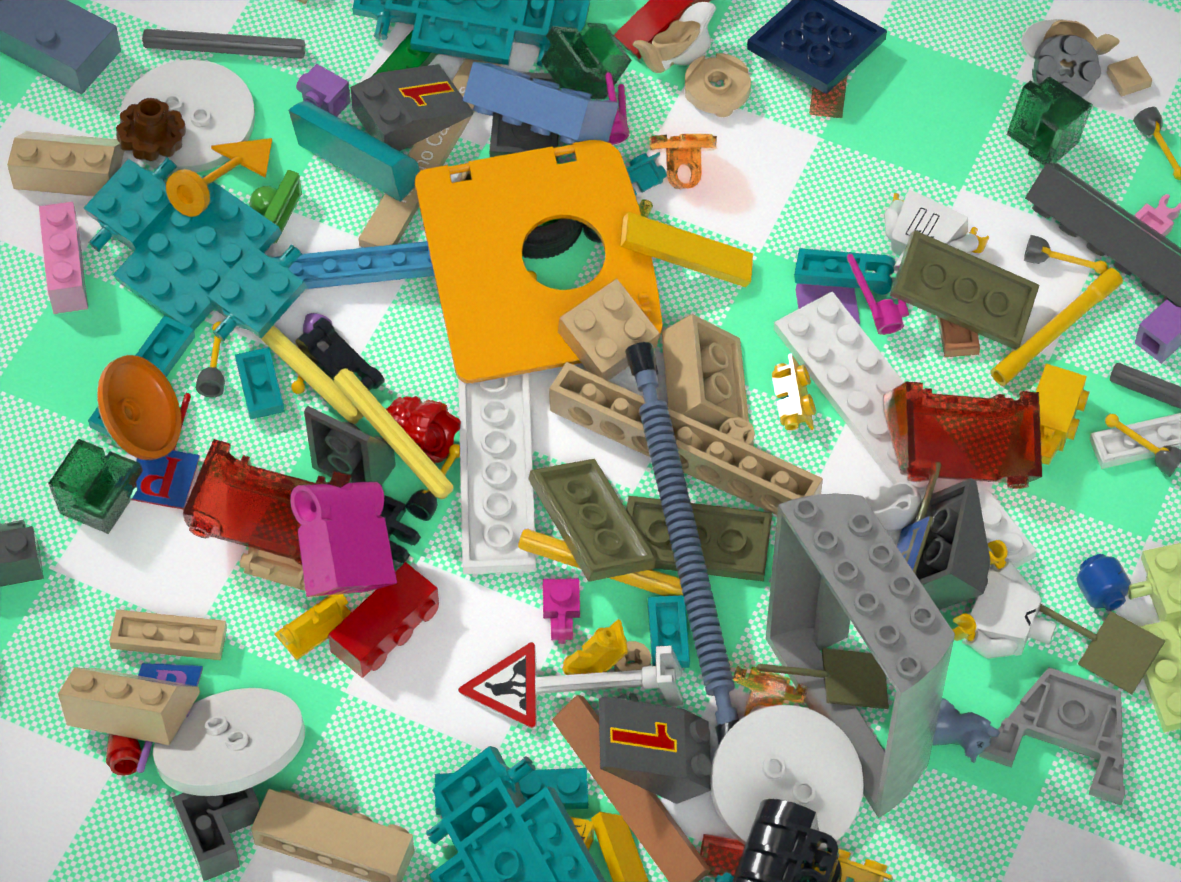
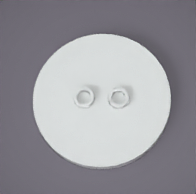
[120,59,255,173]
[153,688,305,796]
[710,705,864,850]

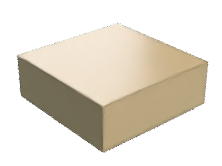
[1106,55,1153,97]

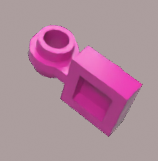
[543,578,580,644]

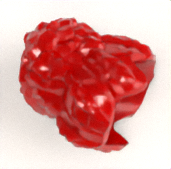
[386,396,461,464]

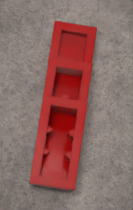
[613,0,711,59]

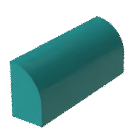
[288,101,420,202]

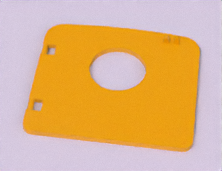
[415,140,663,383]

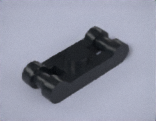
[295,317,385,391]

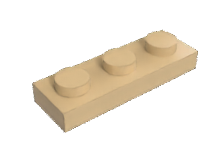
[109,609,227,660]

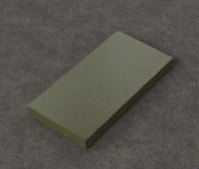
[890,230,1040,350]
[528,458,656,582]
[626,495,772,582]

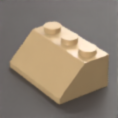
[7,131,125,196]
[662,314,749,431]
[58,667,200,745]

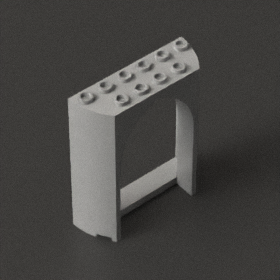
[765,493,955,819]

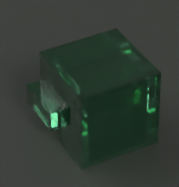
[541,22,632,100]
[1006,76,1093,166]
[48,438,143,534]

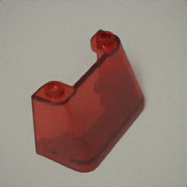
[883,381,1042,489]
[182,439,353,565]

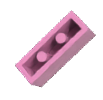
[39,201,88,314]

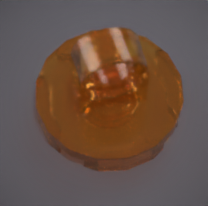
[650,134,718,190]
[733,664,809,717]

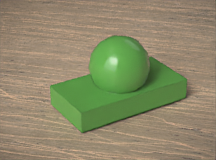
[249,170,302,244]

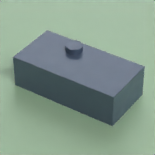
[0,0,121,95]

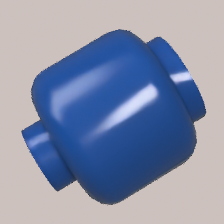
[1076,554,1131,611]

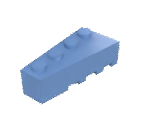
[463,62,619,145]

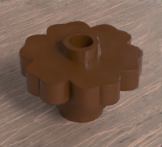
[116,98,186,161]

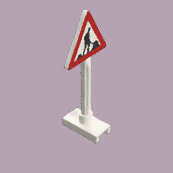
[458,642,683,730]

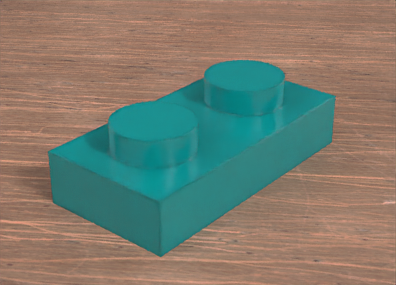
[235,347,285,420]
[648,595,690,668]

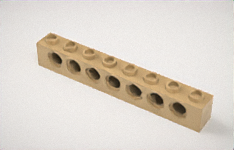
[549,362,823,515]

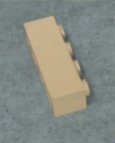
[251,789,415,882]

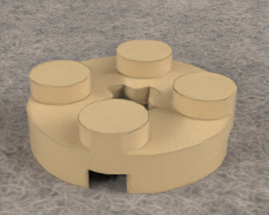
[685,53,751,117]

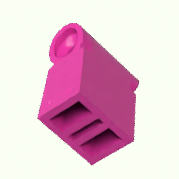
[290,482,397,597]

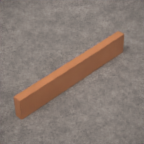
[552,695,711,882]

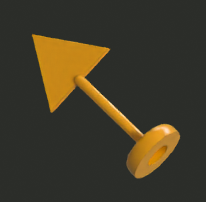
[166,138,272,217]

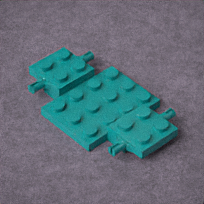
[352,0,591,68]
[83,157,307,342]
[426,746,606,882]

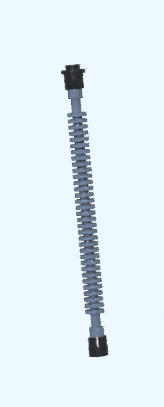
[625,342,740,745]

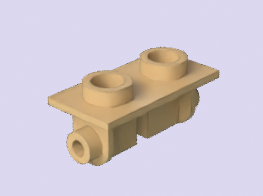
[240,538,305,591]

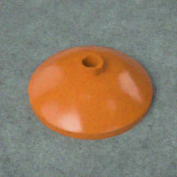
[97,355,181,460]

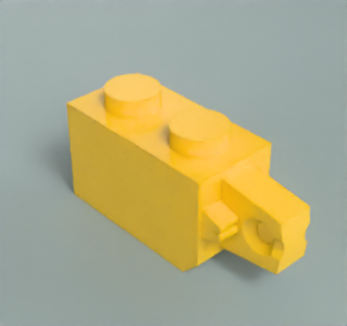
[1024,363,1090,465]

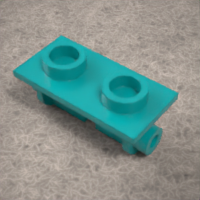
[626,152,667,196]

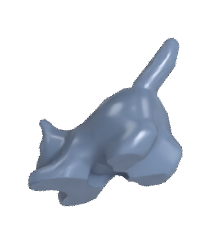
[933,698,1000,763]

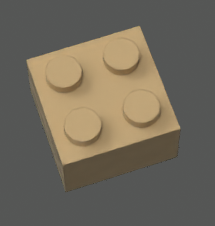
[558,279,660,381]

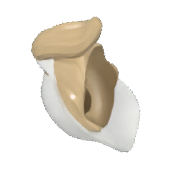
[633,2,716,73]
[1021,19,1120,69]

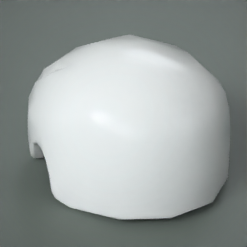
[864,482,922,531]

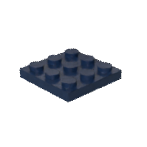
[747,0,887,94]

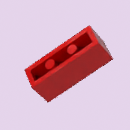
[328,562,439,679]

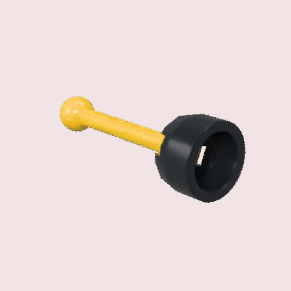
[405,444,460,521]

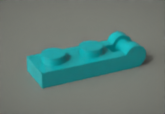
[794,248,896,295]

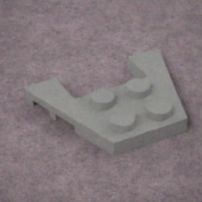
[979,667,1125,805]

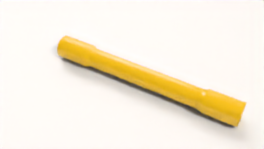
[990,268,1123,386]

